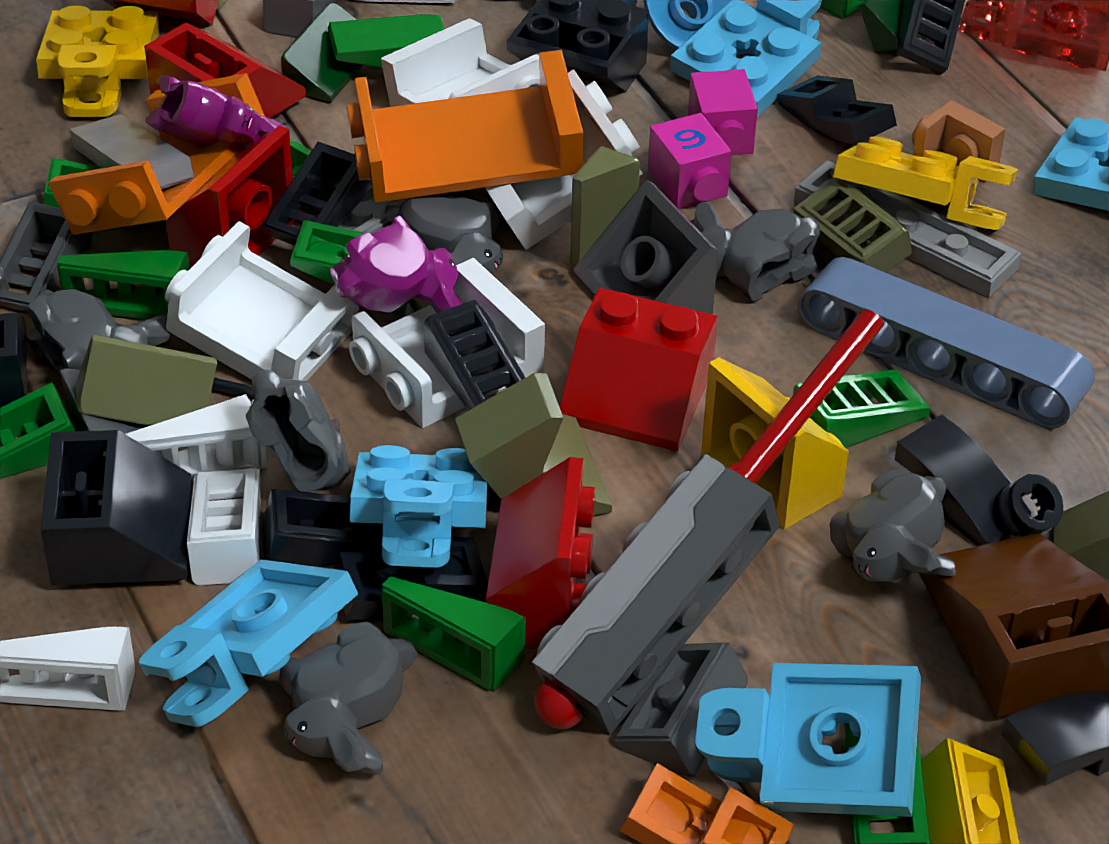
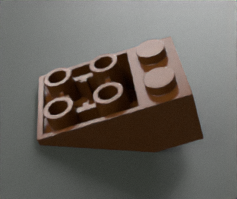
[918,533,1109,717]

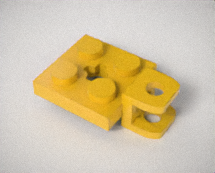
[36,6,160,117]
[833,137,1018,230]

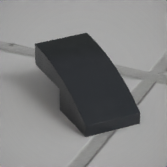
[777,75,897,145]
[894,414,1031,546]
[334,536,488,620]
[1001,691,1109,786]

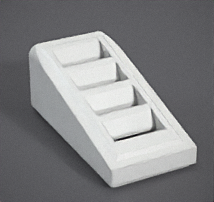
[126,394,268,481]
[187,468,261,586]
[0,627,135,711]

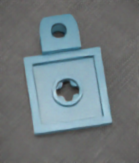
[671,0,822,117]
[1034,117,1109,211]
[350,445,487,568]
[139,559,358,727]
[695,663,921,817]

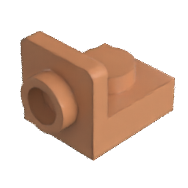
[912,100,1006,183]

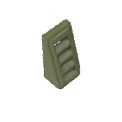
[793,178,912,273]

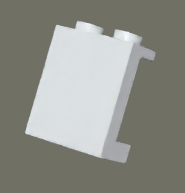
[381,18,540,107]
[485,69,642,250]
[165,221,359,381]
[349,258,545,429]

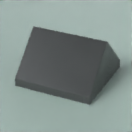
[573,180,718,314]

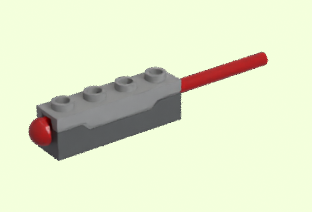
[532,309,884,735]

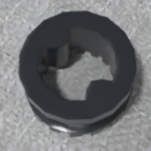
[995,474,1064,537]

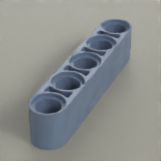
[798,257,1095,429]

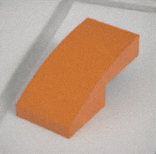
[619,763,794,844]

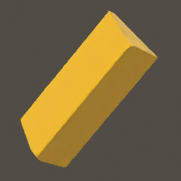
[921,738,1019,844]

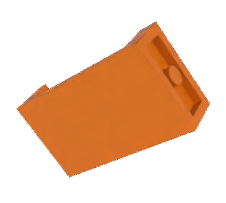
[347,50,583,203]
[48,73,265,235]

